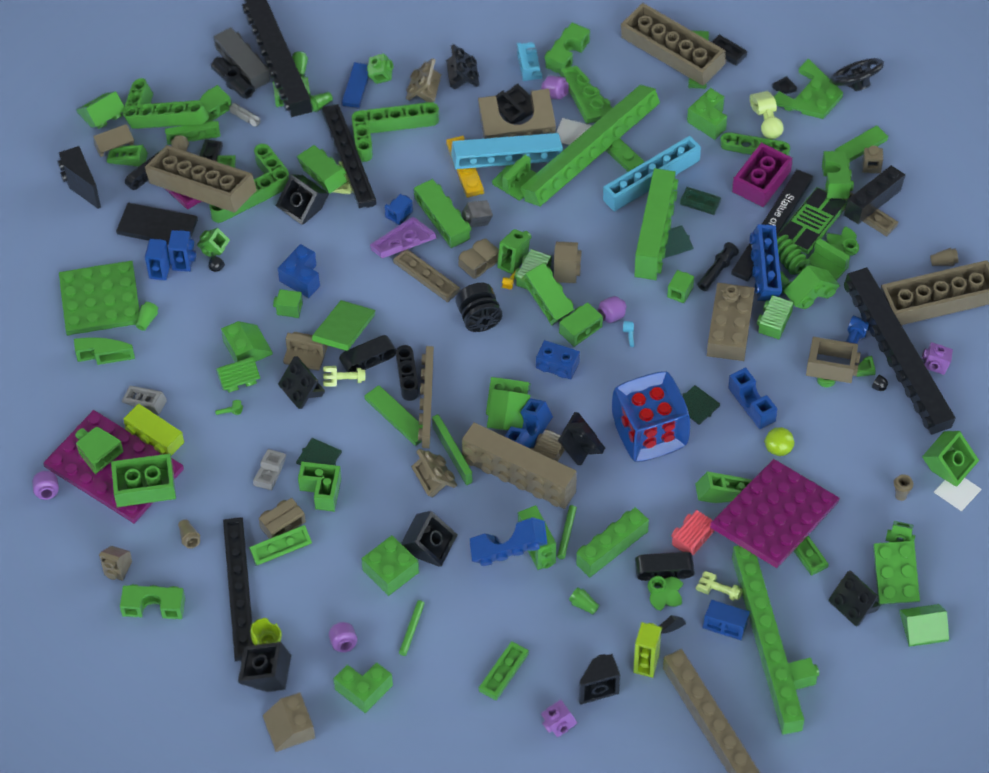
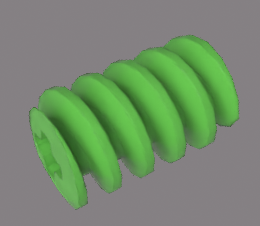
[777,235,811,275]

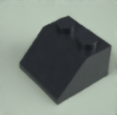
[275,174,329,225]
[401,511,458,567]
[238,642,291,692]
[579,654,620,705]

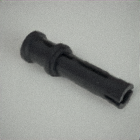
[697,242,739,291]

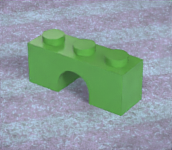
[544,22,590,74]
[822,151,854,199]
[120,584,185,619]

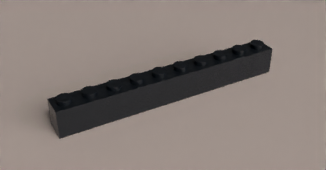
[242,0,312,117]
[844,267,956,435]

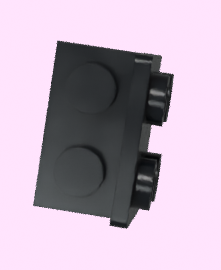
[446,44,480,90]
[278,356,325,409]
[558,412,605,465]
[828,571,881,626]

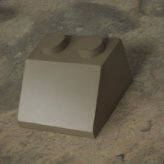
[263,692,315,752]

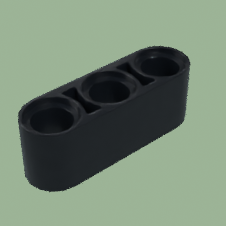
[339,335,396,372]
[396,345,418,401]
[635,552,695,581]

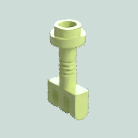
[323,366,366,386]
[696,571,743,601]

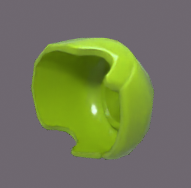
[764,427,794,456]
[250,618,282,645]

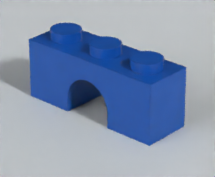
[728,367,777,430]
[504,398,553,449]

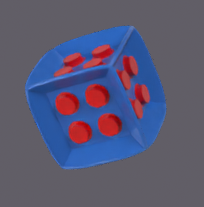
[612,371,690,462]

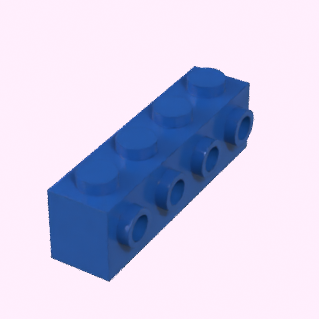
[749,224,782,301]

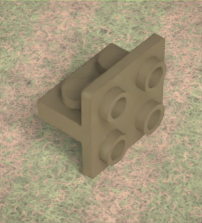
[406,58,442,102]
[283,332,328,370]
[411,449,457,498]

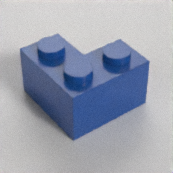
[278,244,320,298]

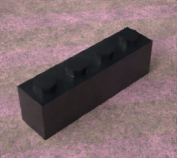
[844,165,906,225]

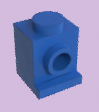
[384,194,413,225]

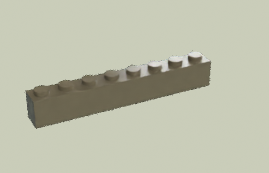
[663,649,760,773]

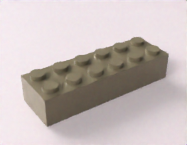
[620,3,726,86]
[145,145,256,213]
[880,260,989,325]
[462,422,577,509]

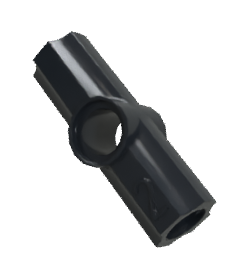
[211,56,255,99]

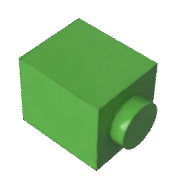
[667,270,694,303]
[273,289,303,318]
[788,657,819,690]

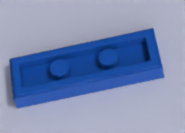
[342,62,369,108]

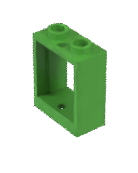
[518,505,556,570]

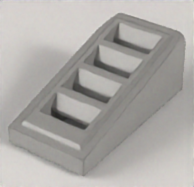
[122,386,167,414]

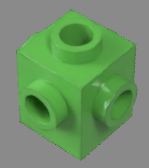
[367,54,394,84]
[197,227,230,257]
[885,520,916,542]

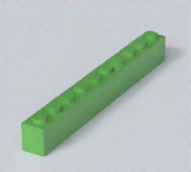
[520,84,660,206]
[732,545,804,735]

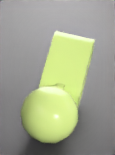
[750,91,784,139]

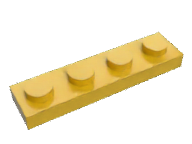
[446,136,484,198]

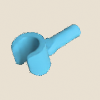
[623,321,634,347]

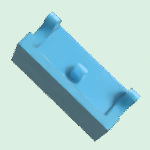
[517,43,542,81]

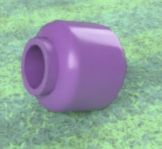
[541,75,569,100]
[597,296,627,323]
[32,471,59,500]
[329,622,357,652]

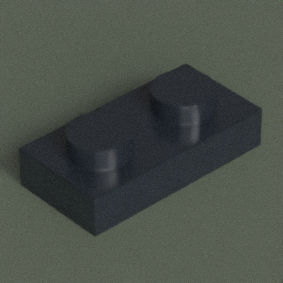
[711,34,747,66]

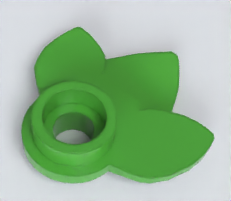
[826,227,859,256]
[648,576,684,611]

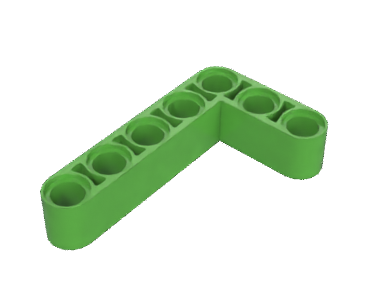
[123,78,209,129]
[352,102,439,162]
[209,144,289,223]

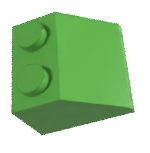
[76,91,124,129]
[221,321,273,362]
[922,431,979,486]

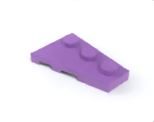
[370,217,436,258]

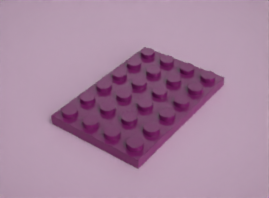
[43,410,184,524]
[710,459,840,568]

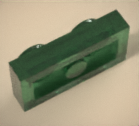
[680,187,721,215]

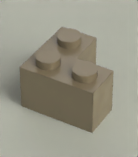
[554,241,581,283]

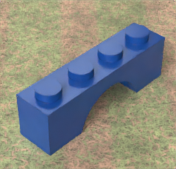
[469,518,547,566]

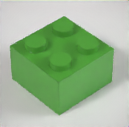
[361,535,419,596]

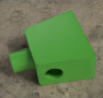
[497,229,532,274]
[75,427,123,474]

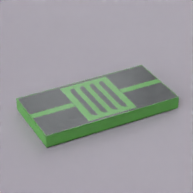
[777,187,847,254]

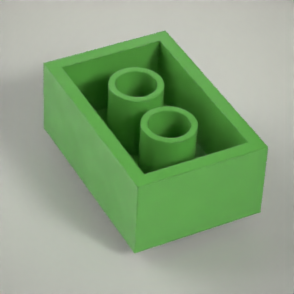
[111,454,176,507]

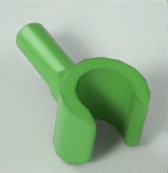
[215,400,243,415]

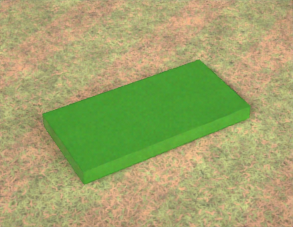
[312,300,375,351]

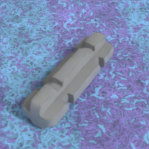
[229,103,261,127]

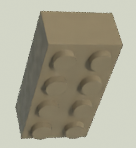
[707,283,755,361]

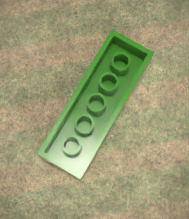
[634,168,678,280]

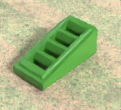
[106,145,148,166]

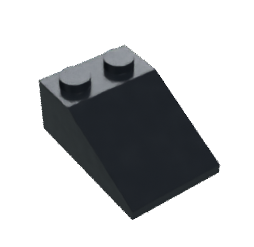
[57,146,101,209]

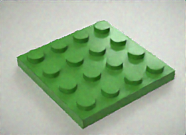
[59,260,140,336]

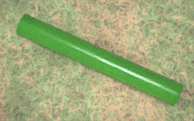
[557,505,577,559]
[399,600,425,656]

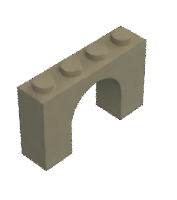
[478,89,556,139]

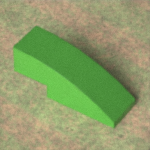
[74,337,135,365]

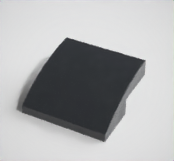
[496,83,533,124]

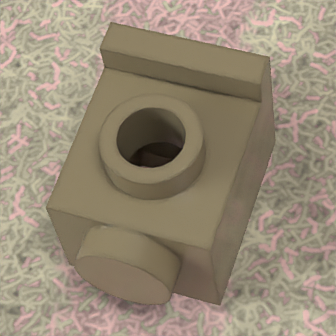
[862,146,883,173]

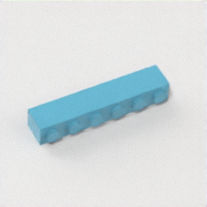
[451,133,563,169]
[603,136,701,212]

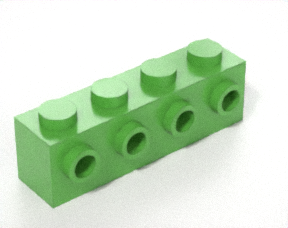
[414,179,471,248]
[576,507,649,578]

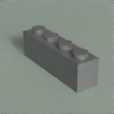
[213,27,270,89]

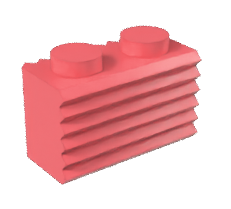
[671,510,715,555]

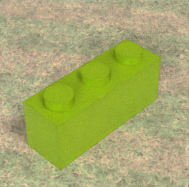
[123,403,184,456]
[633,622,662,678]

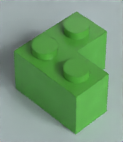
[687,88,727,140]
[784,265,840,309]
[298,462,342,512]
[333,662,393,714]

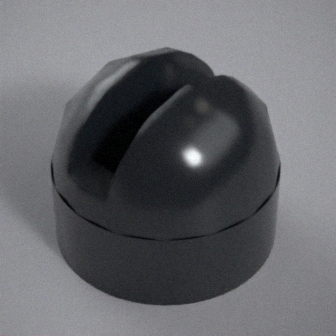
[209,256,225,272]
[872,374,888,391]

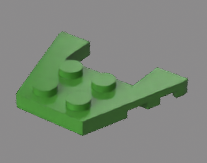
[774,59,843,119]

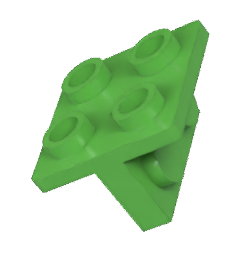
[492,155,536,201]

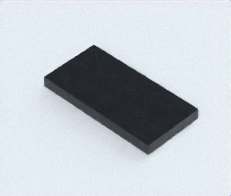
[116,203,198,245]

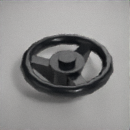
[830,58,884,91]

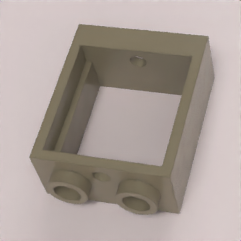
[806,337,861,383]

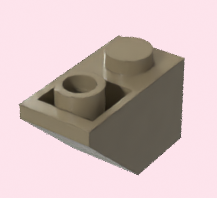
[99,546,132,581]

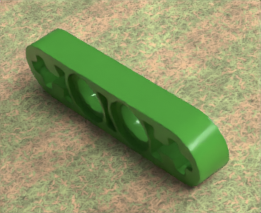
[720,133,790,156]

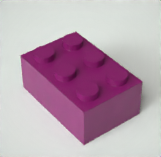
[732,143,793,207]

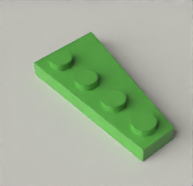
[559,66,612,124]

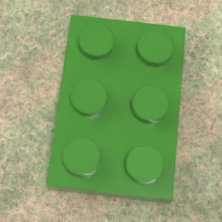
[873,541,920,604]

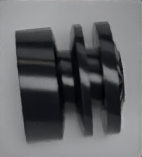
[455,283,503,332]

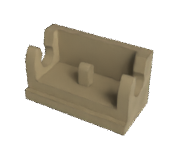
[93,124,134,157]

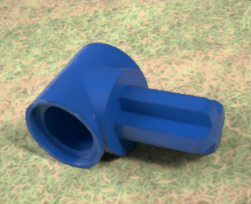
[846,315,869,344]

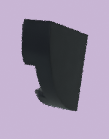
[772,76,797,94]
[659,615,686,633]

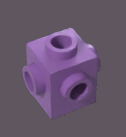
[921,342,953,375]
[541,699,577,738]

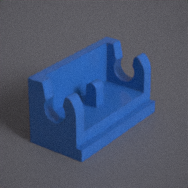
[703,599,750,640]

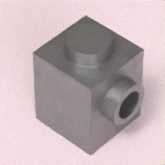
[462,200,493,227]

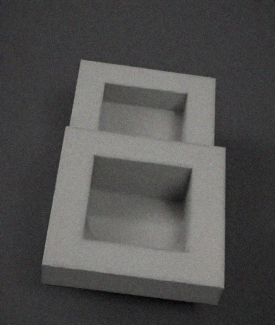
[253,449,286,491]

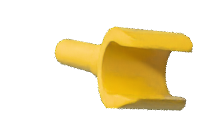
[502,270,516,289]

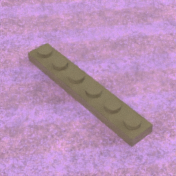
[418,346,434,448]

